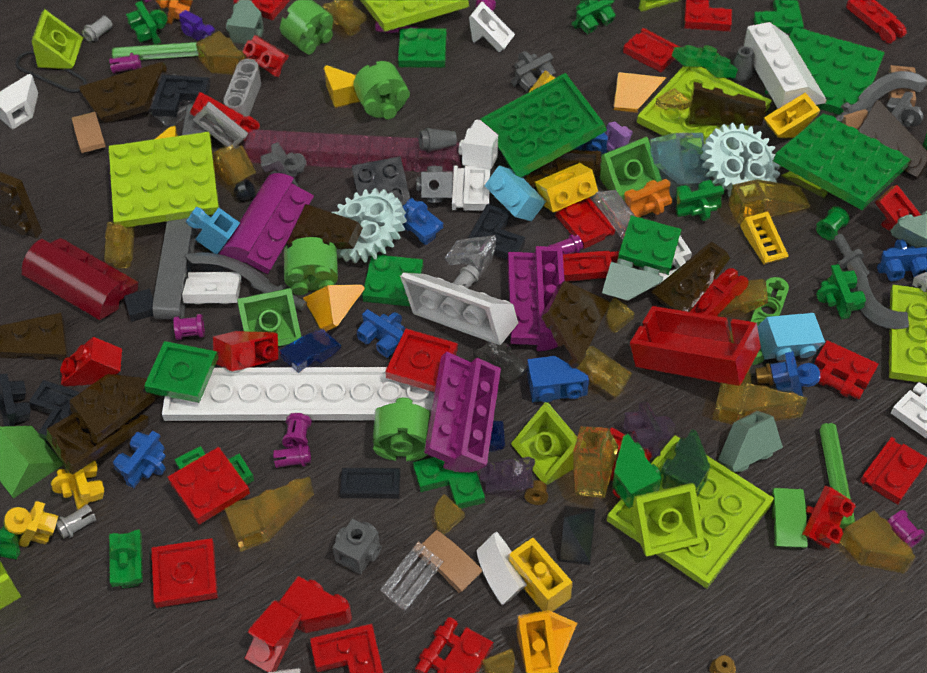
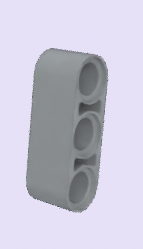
[224,59,261,117]

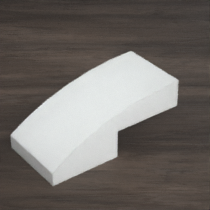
[476,532,527,605]

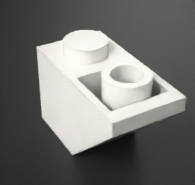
[0,74,38,129]
[459,120,498,169]

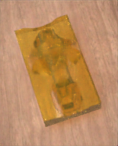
[323,0,367,36]
[104,222,135,268]
[577,346,633,397]

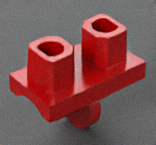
[243,35,289,77]
[802,486,856,549]

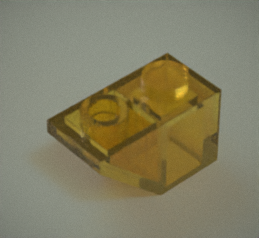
[196,31,247,75]
[213,144,256,185]
[573,426,619,498]
[840,510,916,574]

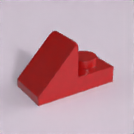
[874,185,921,231]
[245,600,302,673]

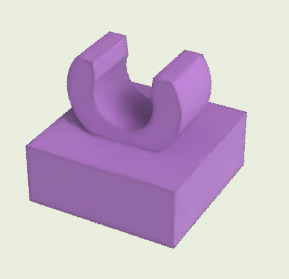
[605,121,633,151]

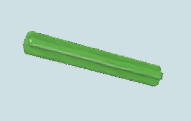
[112,42,205,60]
[820,423,855,529]

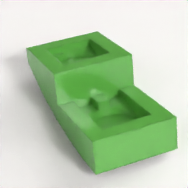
[772,488,807,548]

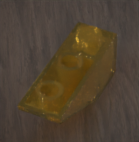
[729,179,810,224]
[712,382,808,425]
[225,477,314,552]

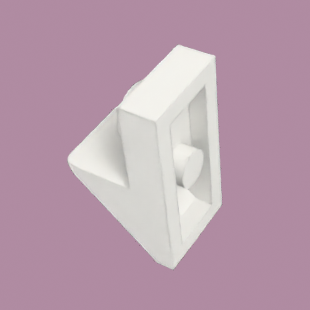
[469,2,515,52]

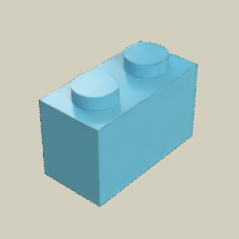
[484,166,547,221]
[757,313,825,361]

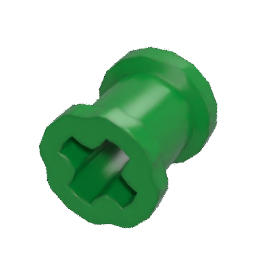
[816,206,850,240]

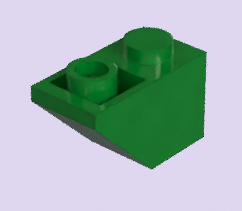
[612,434,662,509]

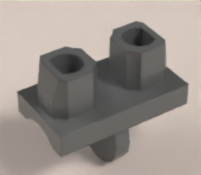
[511,51,556,93]
[887,92,924,127]
[261,142,306,186]

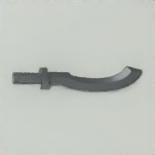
[835,71,927,123]
[834,234,909,329]
[184,253,307,311]

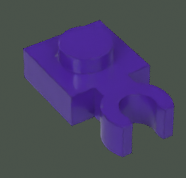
[179,10,217,45]

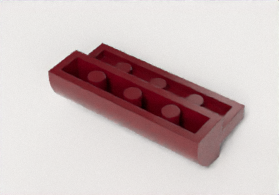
[22,238,138,320]

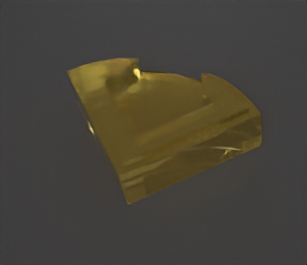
[656,88,690,110]
[607,297,635,333]
[435,494,465,535]
[483,648,515,673]

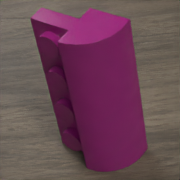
[220,173,314,274]
[507,246,564,351]
[424,352,501,472]

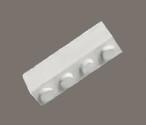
[744,22,826,109]
[400,273,518,345]

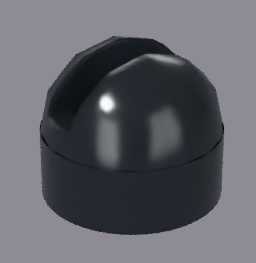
[234,179,256,201]

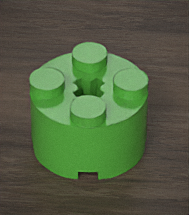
[280,0,333,55]
[353,61,410,119]
[284,237,338,295]
[373,397,431,461]

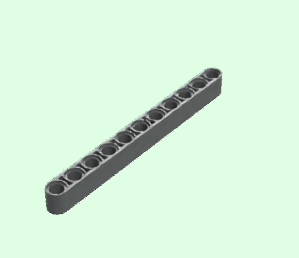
[153,104,212,320]

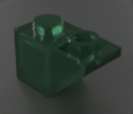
[660,429,710,497]

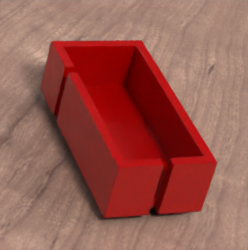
[630,306,761,386]

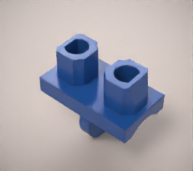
[402,198,443,245]
[877,239,927,281]
[357,309,405,358]
[771,351,821,403]
[113,431,166,488]

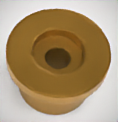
[755,363,773,386]
[525,480,548,505]
[710,655,736,673]

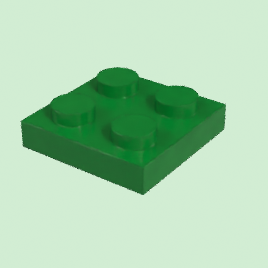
[398,28,446,68]
[617,215,682,275]
[362,255,424,307]
[144,341,218,403]

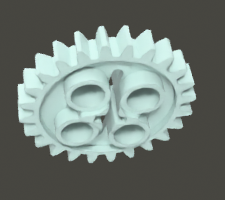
[700,123,781,200]
[332,188,407,263]

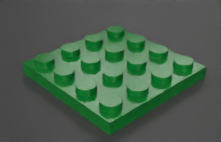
[765,27,885,115]
[480,73,607,178]
[773,113,911,210]

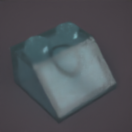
[650,133,710,185]

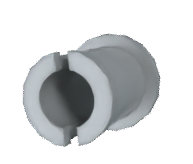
[82,16,113,42]
[453,265,479,289]
[56,504,96,539]

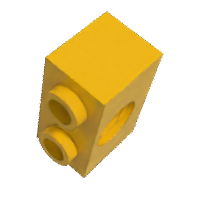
[535,163,599,212]
[509,538,572,612]

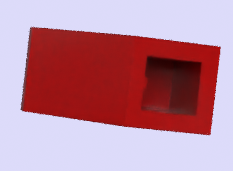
[213,331,279,372]
[60,337,122,387]
[279,576,352,634]

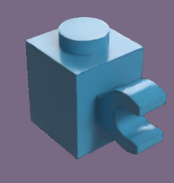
[186,207,240,254]

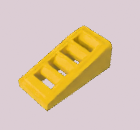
[740,212,789,265]

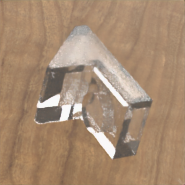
[445,235,496,277]

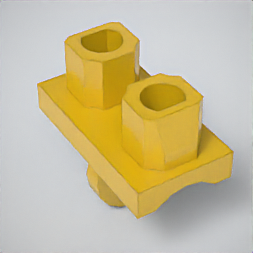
[51,461,104,510]
[4,501,58,548]

